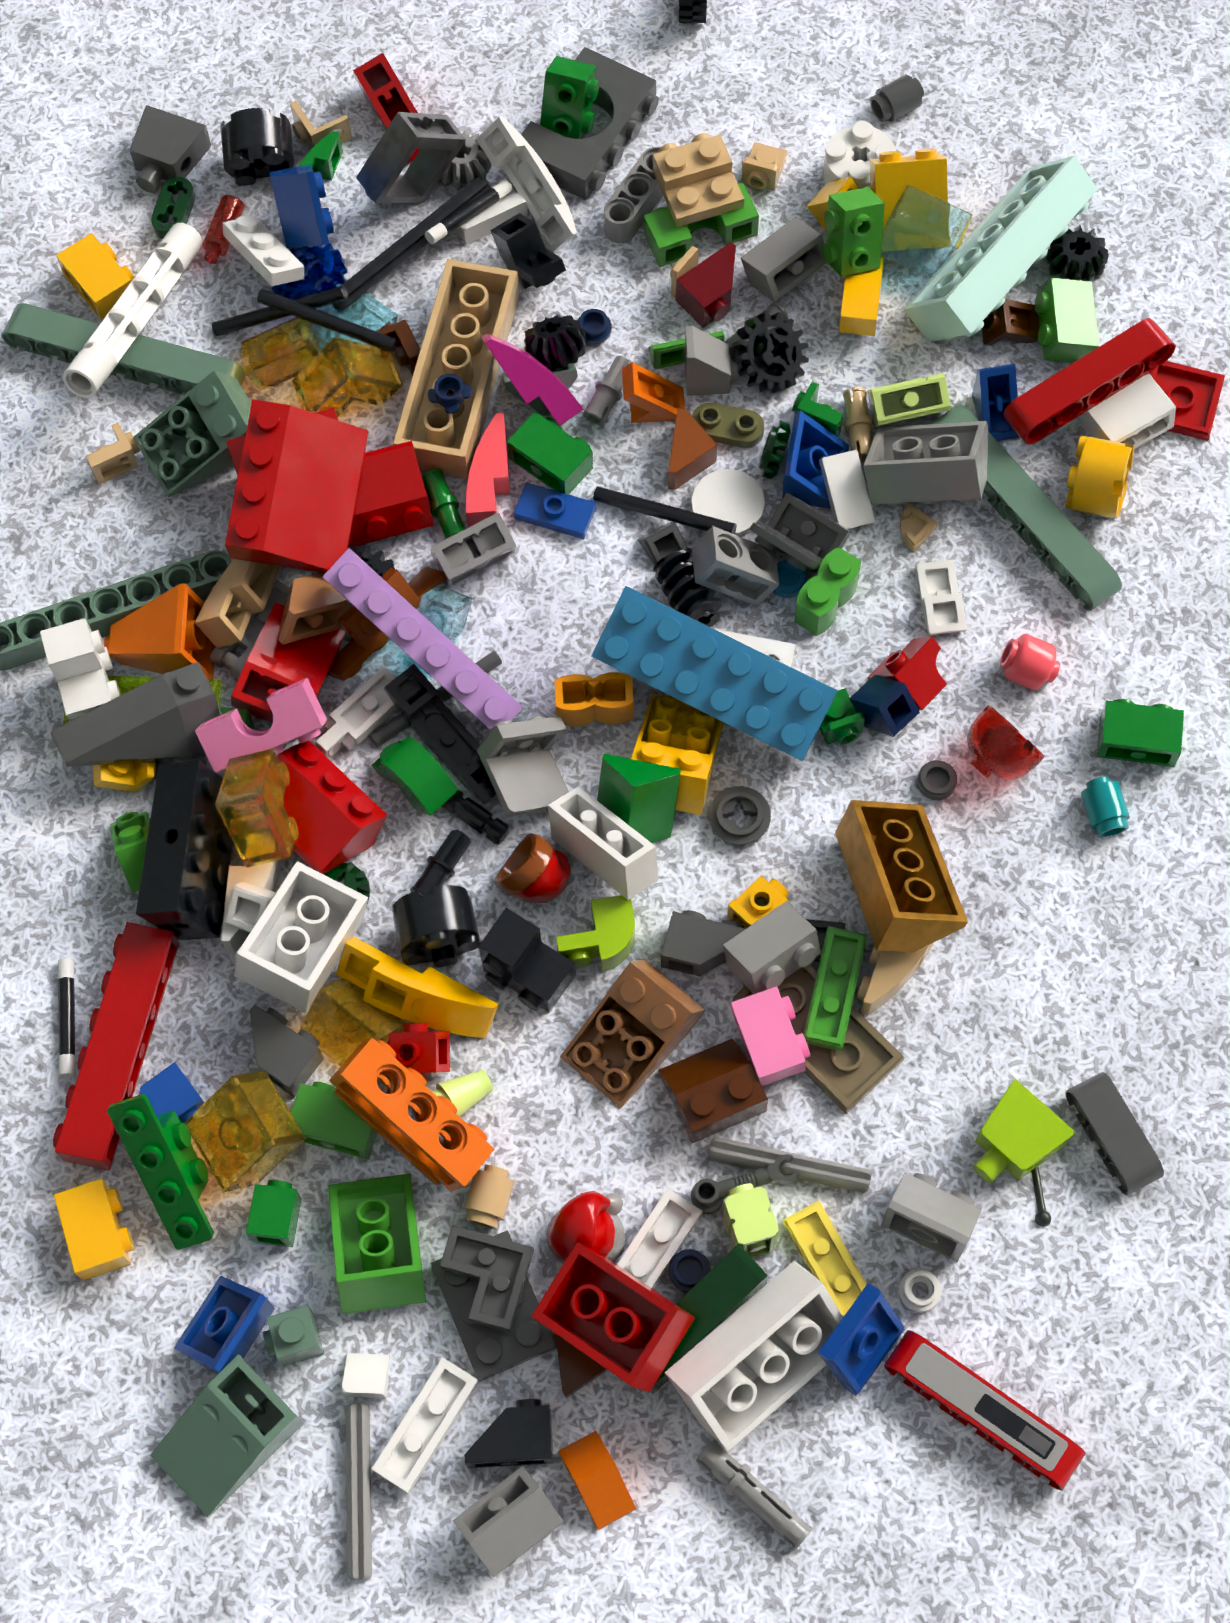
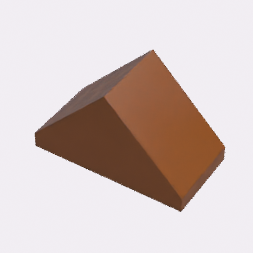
[668,408,717,490]

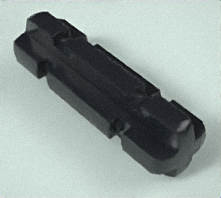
[442,790,509,844]

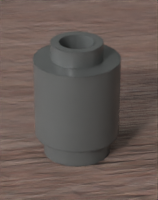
[870,74,924,122]

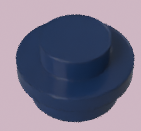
[578,309,612,344]
[669,1249,711,1292]

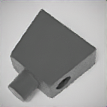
[130,105,211,192]

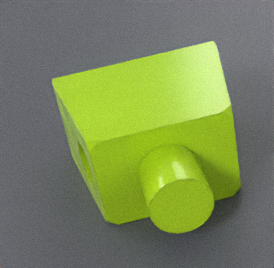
[973,1079,1075,1183]

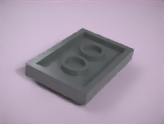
[430,1230,557,1382]

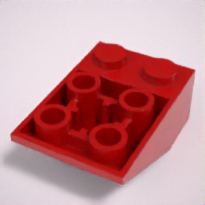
[231,602,346,723]

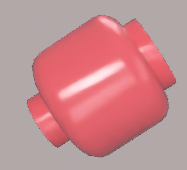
[1000,634,1060,690]

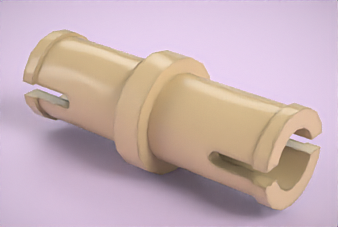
[843,387,874,462]

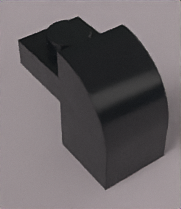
[490,213,566,289]

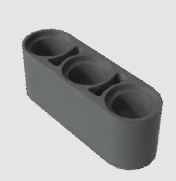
[1065,1072,1164,1195]

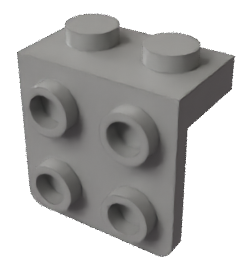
[477,716,569,816]

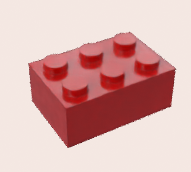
[531,1242,696,1393]

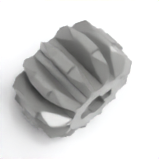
[441,129,492,191]

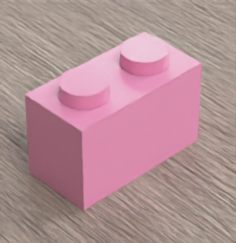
[731,986,811,1086]

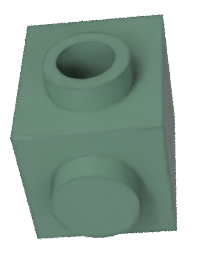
[263,1305,324,1367]

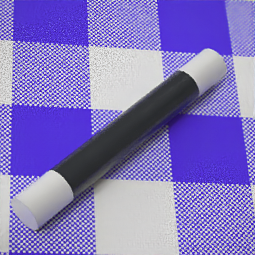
[425,179,512,244]
[58,958,76,1078]

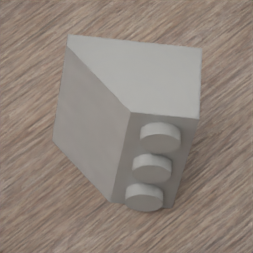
[863,421,988,506]

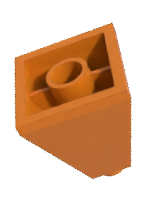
[104,583,216,684]

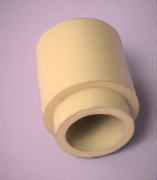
[464,1165,515,1230]

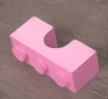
[195,678,327,774]

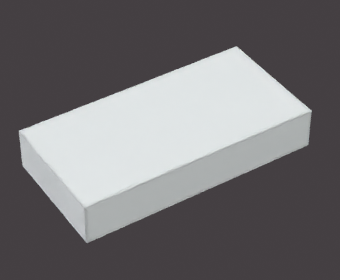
[819,450,875,529]

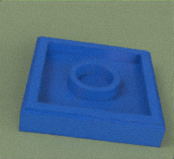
[818,1283,905,1396]

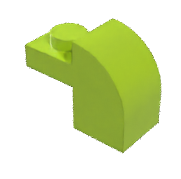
[556,895,635,972]

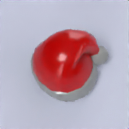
[546,1191,625,1264]

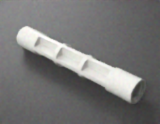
[63,223,203,398]

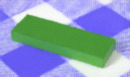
[804,926,867,1052]

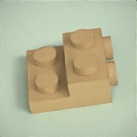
[653,133,744,227]

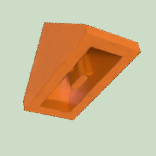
[558,1431,636,1530]

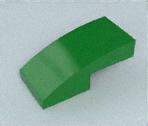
[298,131,343,180]

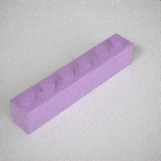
[323,548,523,730]

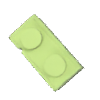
[867,373,951,427]
[723,1183,779,1258]

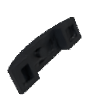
[384,664,497,805]

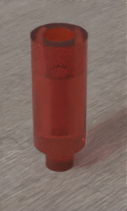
[202,195,245,264]

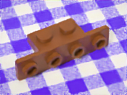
[328,567,446,681]

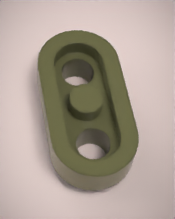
[692,403,764,448]

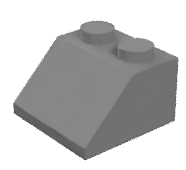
[881,1173,982,1262]

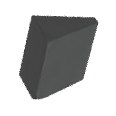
[637,522,688,566]

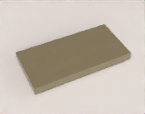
[733,965,905,1114]

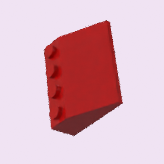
[225,399,369,573]

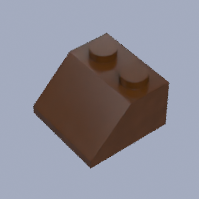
[658,1038,768,1144]

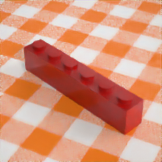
[53,922,179,1171]

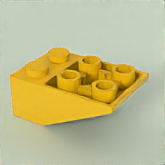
[631,694,724,815]

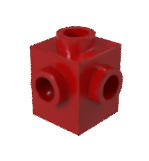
[387,1023,450,1081]

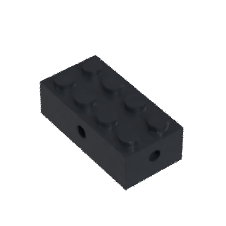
[136,761,241,940]

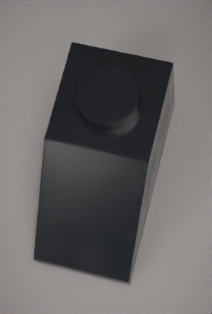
[464,1399,554,1469]

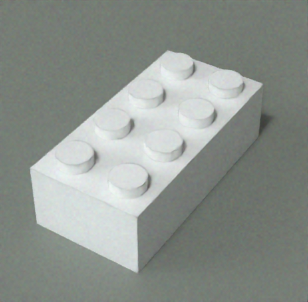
[665,1260,843,1452]

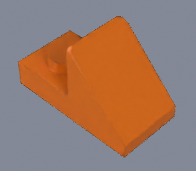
[622,362,685,423]

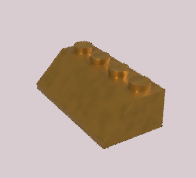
[835,800,968,952]

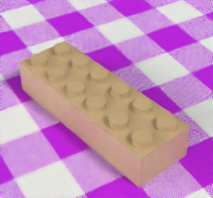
[393,259,520,479]

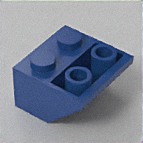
[269,164,334,248]

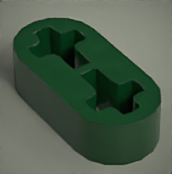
[151,177,195,239]

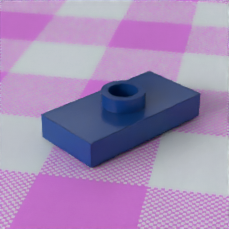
[513,482,596,539]

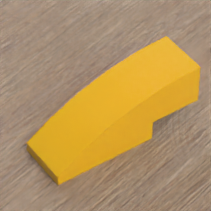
[839,252,884,336]

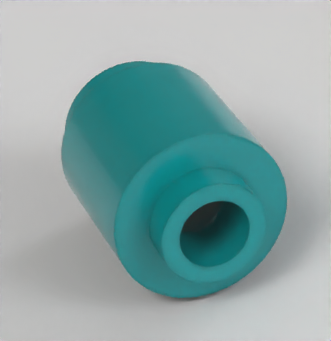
[1081,776,1130,838]

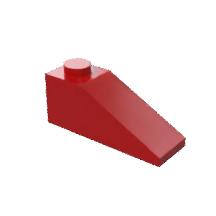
[353,53,420,164]

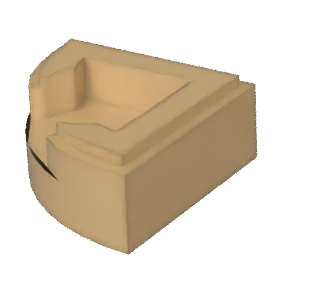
[900,502,938,553]

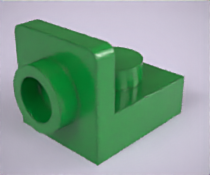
[792,381,843,437]
[820,688,865,745]

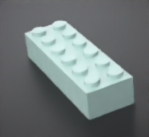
[904,156,1098,342]

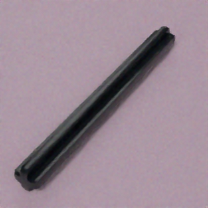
[332,177,491,312]

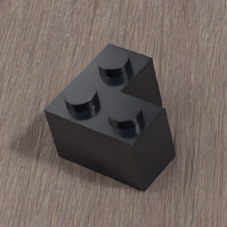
[478,908,576,1013]

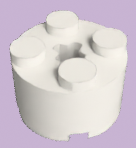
[823,121,896,189]

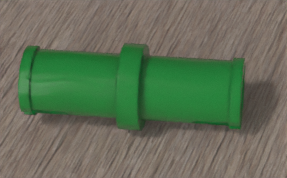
[422,469,466,539]

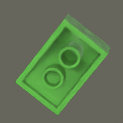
[328,1173,426,1314]

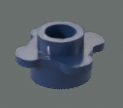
[428,374,472,414]

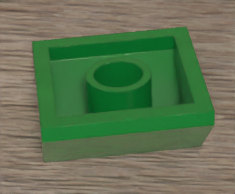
[597,754,681,843]

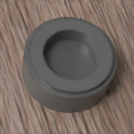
[917,760,957,800]

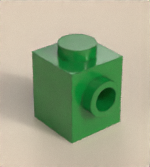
[246,1180,302,1247]

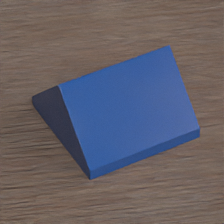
[782,411,849,509]
[174,1276,275,1375]

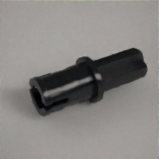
[410,830,471,897]

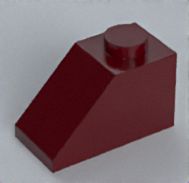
[675,242,736,328]

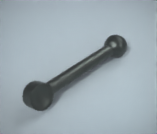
[1031,1166,1051,1227]

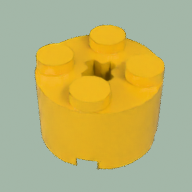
[1065,436,1134,519]

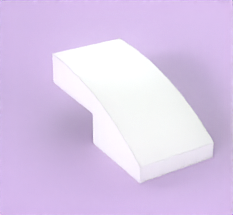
[915,559,967,636]

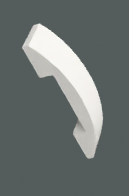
[476,117,577,254]

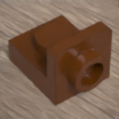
[981,299,1039,346]
[375,319,421,376]

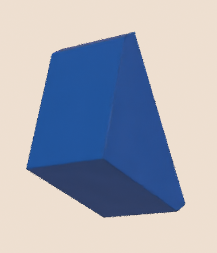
[972,364,1020,441]

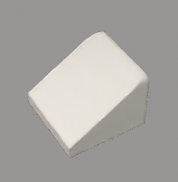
[223,882,276,932]
[341,1353,390,1399]

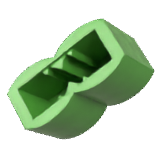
[795,547,861,636]

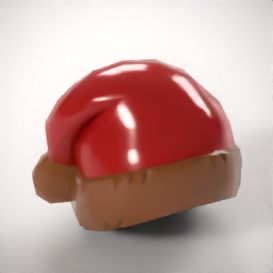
[493,833,571,903]

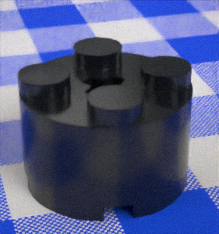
[220,108,294,186]
[392,885,481,968]

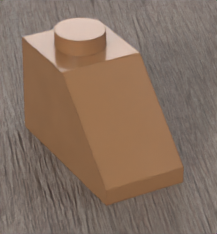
[278,573,350,645]

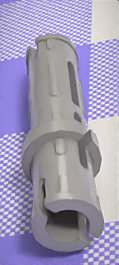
[696,1440,813,1550]

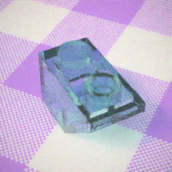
[403,584,473,675]

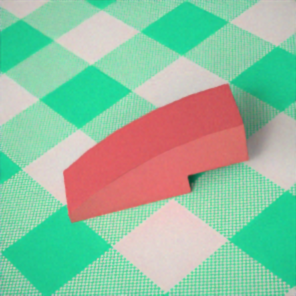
[466,412,510,528]

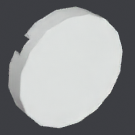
[691,469,765,536]

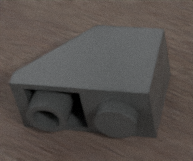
[661,910,745,977]
[250,1004,324,1098]

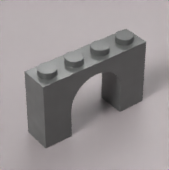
[521,47,659,200]

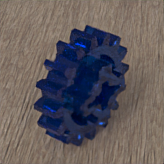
[272,244,348,300]

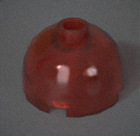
[967,705,1045,780]

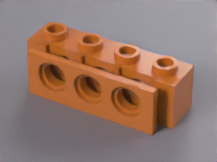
[329,1037,495,1191]

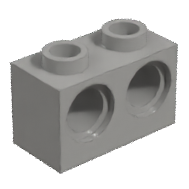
[431,512,516,587]
[692,526,780,607]

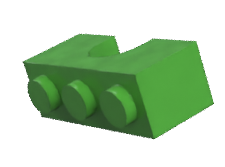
[644,182,759,267]

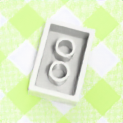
[234,861,368,1013]

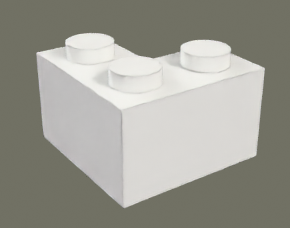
[40,618,121,721]

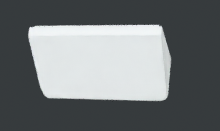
[456,189,528,245]

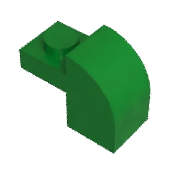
[372,736,459,816]

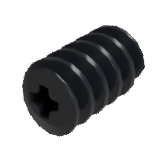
[653,548,723,627]

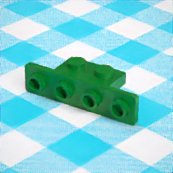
[107,1094,214,1250]

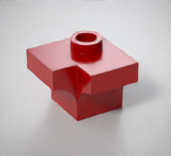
[867,637,947,710]

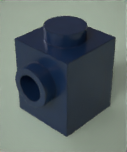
[849,674,920,737]

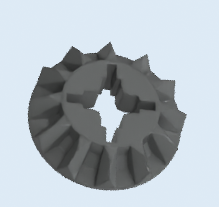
[708,786,771,847]

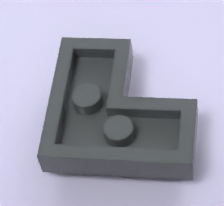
[440,1225,534,1333]

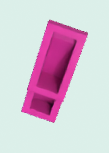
[481,333,584,426]

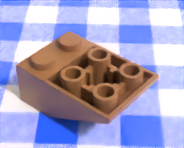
[560,959,706,1108]

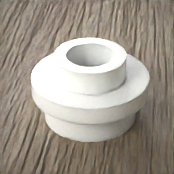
[899,1269,941,1313]

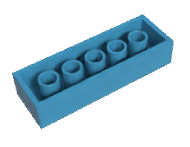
[591,586,838,761]

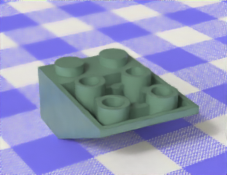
[133,370,251,497]
[150,1354,304,1518]

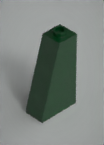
[638,1244,768,1394]

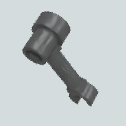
[691,1154,799,1214]

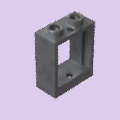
[356,112,466,204]

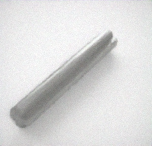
[708,1137,871,1193]
[345,1403,372,1581]

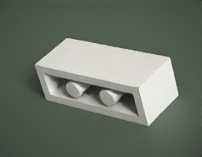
[548,786,658,900]

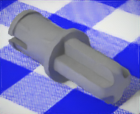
[583,356,632,426]

